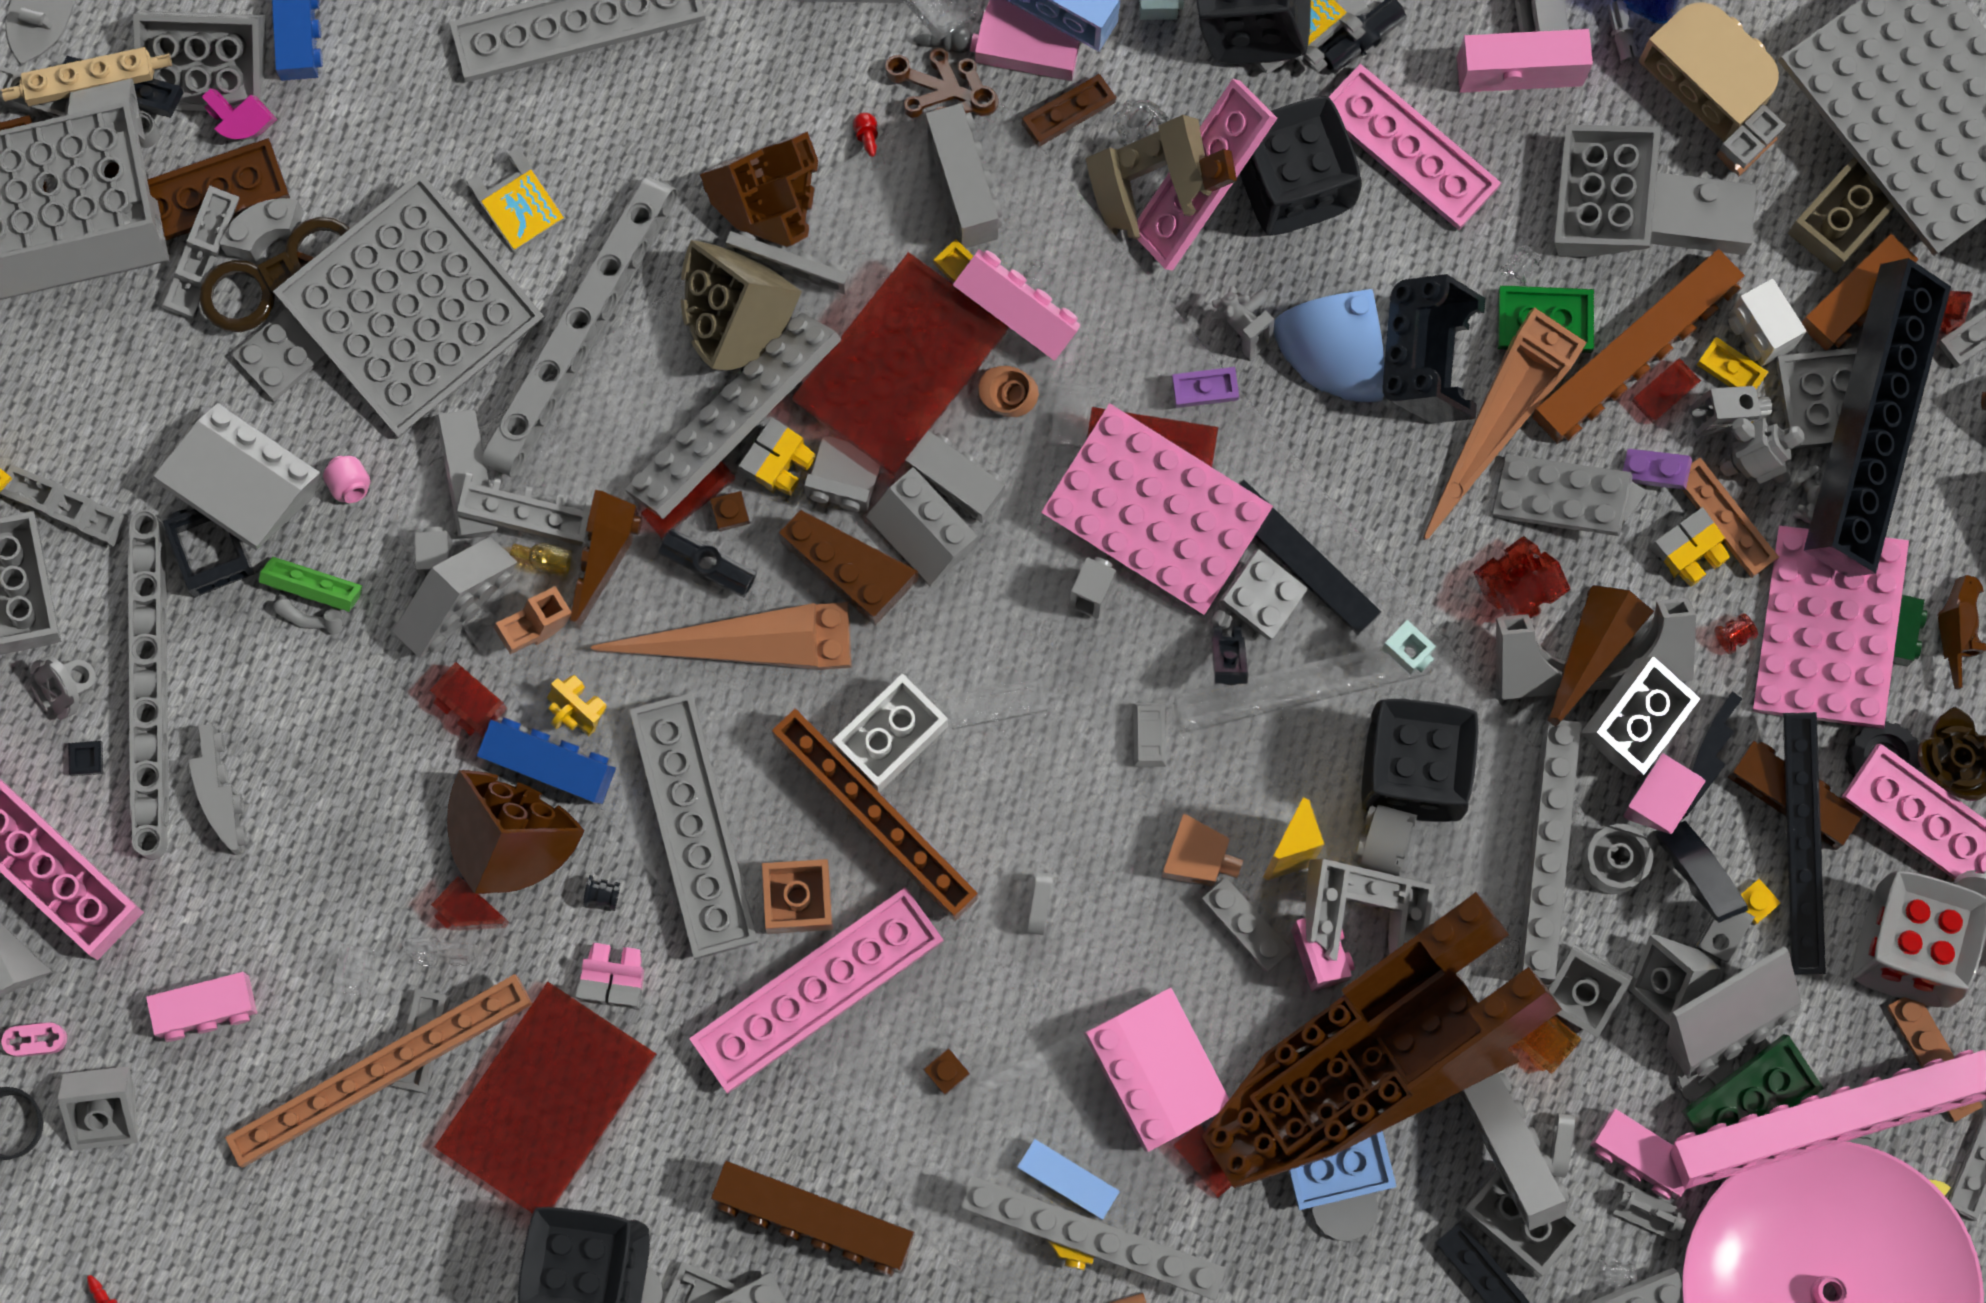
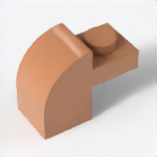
[494,586,572,654]

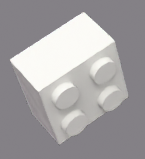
[1728,278,1807,367]

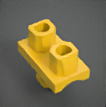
[547,675,607,737]

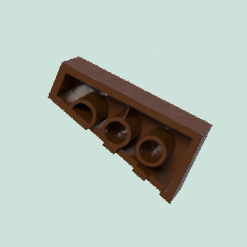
[779,510,918,626]

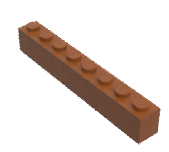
[1532,249,1745,444]
[772,708,978,922]

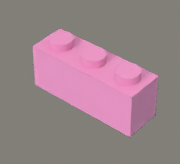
[146,972,257,1042]
[1590,1109,1685,1200]

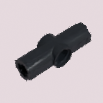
[1320,0,1407,74]
[659,528,757,598]

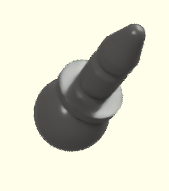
[913,27,973,52]

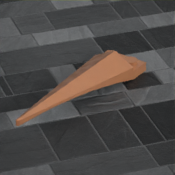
[1423,308,1587,540]
[590,602,852,670]

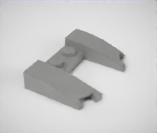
[1305,859,1435,961]

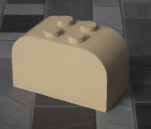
[1638,2,1779,142]

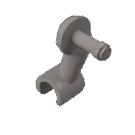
[273,592,343,634]

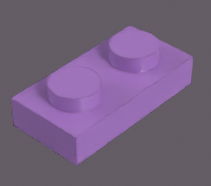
[1171,367,1239,408]
[1623,449,1692,490]

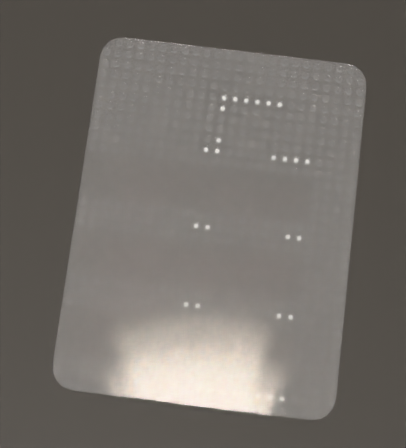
[397,98,1586,1300]

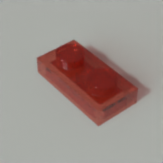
[1632,358,1701,424]

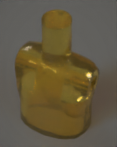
[510,543,573,577]

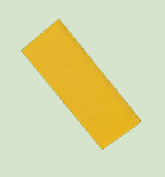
[1263,797,1325,880]

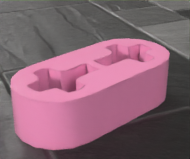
[1,1022,67,1057]

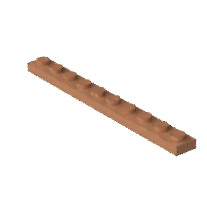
[225,974,533,1168]

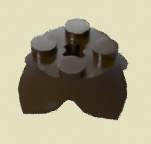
[1917,706,1986,801]

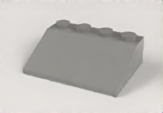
[133,11,266,111]
[1554,125,1661,257]
[153,403,320,550]
[1666,946,1801,1079]

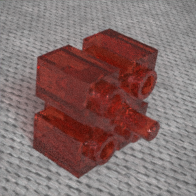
[1473,536,1571,619]

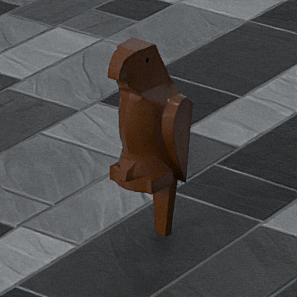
[1937,575,1986,690]

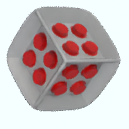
[1853,871,1986,1008]

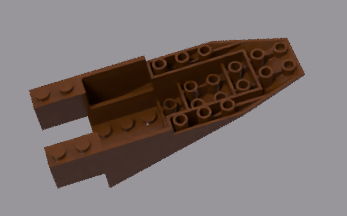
[1202,892,1562,1188]

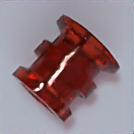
[1714,613,1758,655]

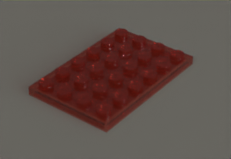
[793,252,1010,476]
[434,982,657,1214]

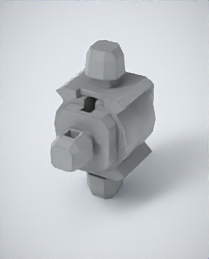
[1720,417,1804,485]

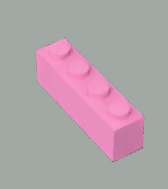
[953,249,1081,361]

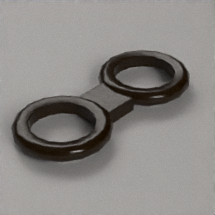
[199,217,350,333]

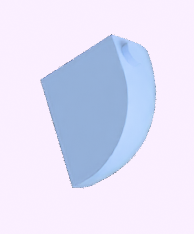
[1274,289,1384,402]

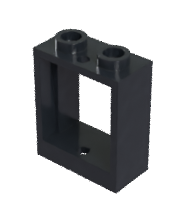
[162,509,255,598]

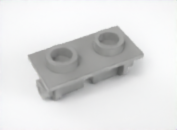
[1613,1183,1687,1241]

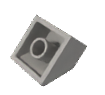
[1628,934,1721,1026]
[1549,944,1633,1038]
[58,1066,138,1150]

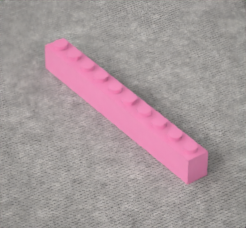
[1670,1050,1986,1189]

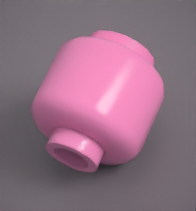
[323,456,371,503]

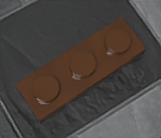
[1021,73,1117,147]

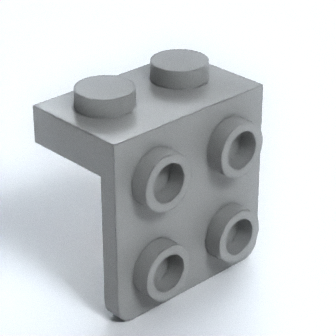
[804,436,883,512]

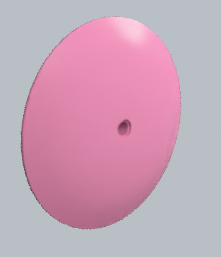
[1682,1141,1984,1303]

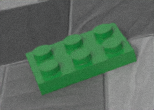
[1497,285,1594,353]

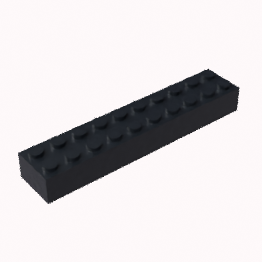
[1804,258,1951,577]

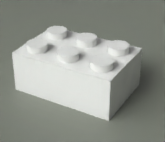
[832,673,948,793]

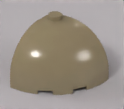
[680,240,802,370]

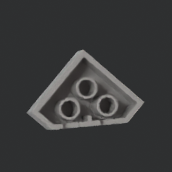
[392,536,518,658]

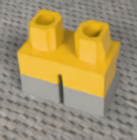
[739,417,816,495]
[1650,507,1730,587]

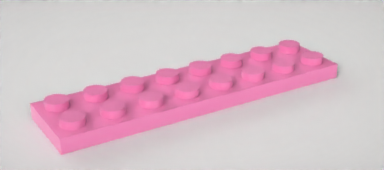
[689,887,944,1094]

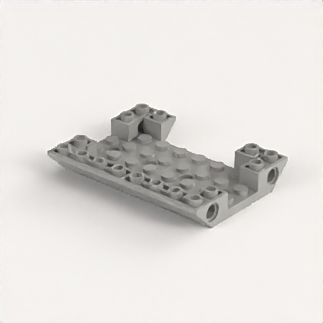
[0,78,169,300]

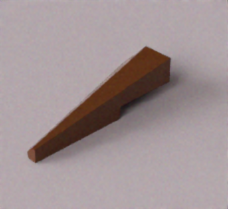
[1547,585,1654,727]

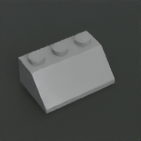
[866,467,978,587]

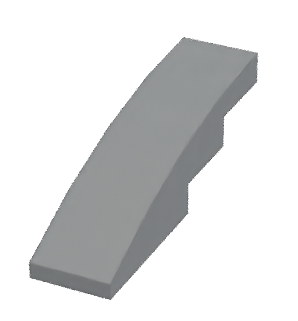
[163,185,240,320]
[0,465,128,547]

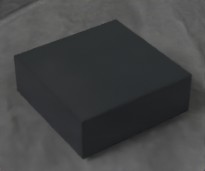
[68,741,103,776]

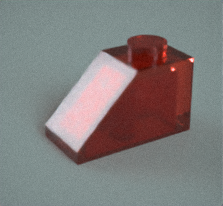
[431,876,509,931]

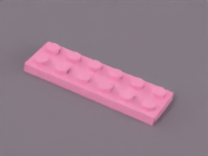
[1329,64,1501,230]
[1137,79,1277,271]
[1842,744,1986,879]

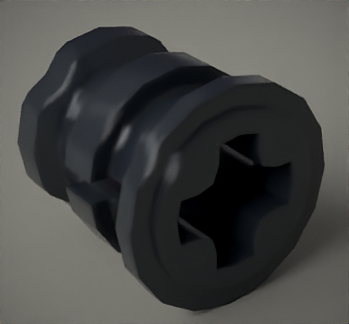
[583,875,621,911]

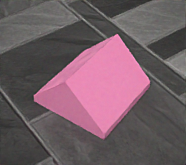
[1623,753,1706,834]

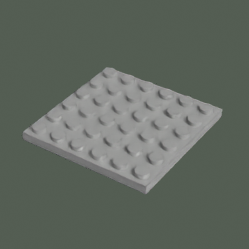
[273,172,544,438]

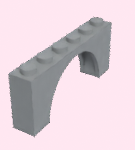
[1496,598,1696,700]

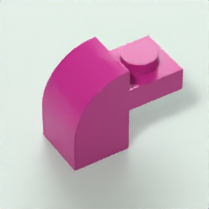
[202,88,278,140]

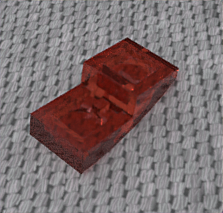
[1174,1124,1232,1198]

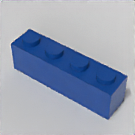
[272,0,323,81]
[477,717,617,804]

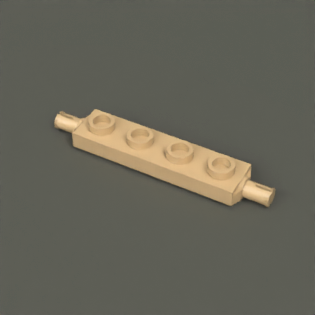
[1,47,172,106]

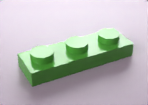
[259,556,363,612]

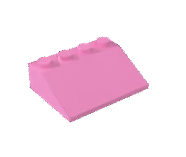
[1083,987,1229,1152]

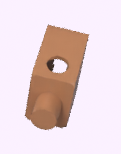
[1161,814,1243,886]

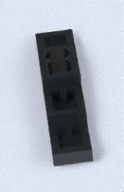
[1682,691,1742,820]
[1656,821,1748,923]

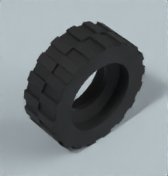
[1846,721,1921,778]

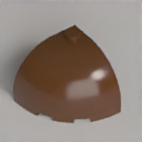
[447,770,584,894]

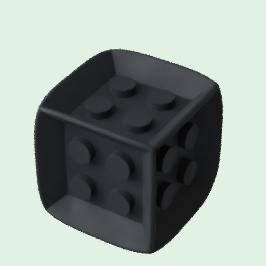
[1196,0,1311,64]
[1240,96,1362,236]
[1361,699,1479,822]
[518,1207,650,1303]

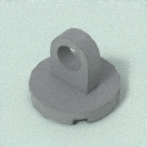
[30,656,96,720]

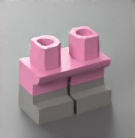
[575,943,644,1010]

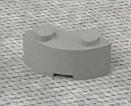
[220,198,304,263]

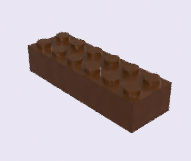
[711,1160,915,1277]

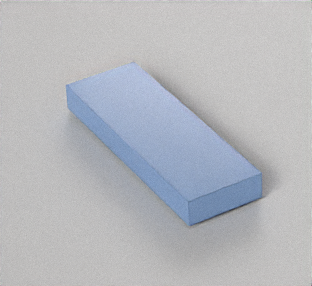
[1017,1139,1120,1221]

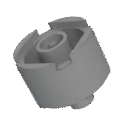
[1356,805,1417,877]
[1581,824,1653,894]

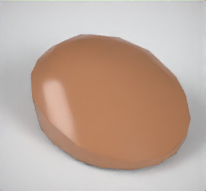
[978,366,1039,417]

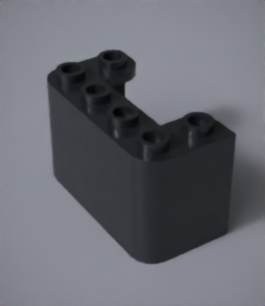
[1382,274,1485,423]

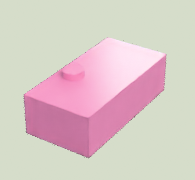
[1457,29,1593,93]

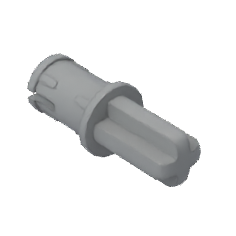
[1608,0,1640,63]

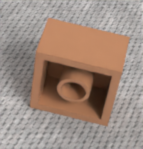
[762,859,833,934]

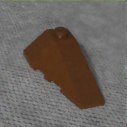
[570,489,642,629]

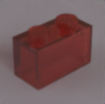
[430,662,507,738]

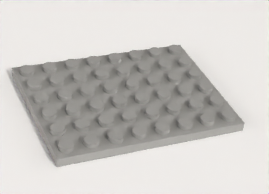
[1778,0,1986,257]

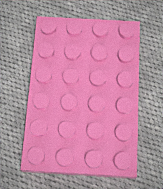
[1041,403,1273,615]
[1753,526,1909,729]

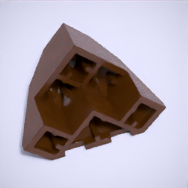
[700,131,818,247]

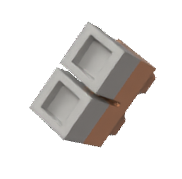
[1716,104,1786,176]

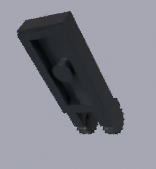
[1212,626,1248,686]

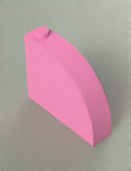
[970,0,1080,81]

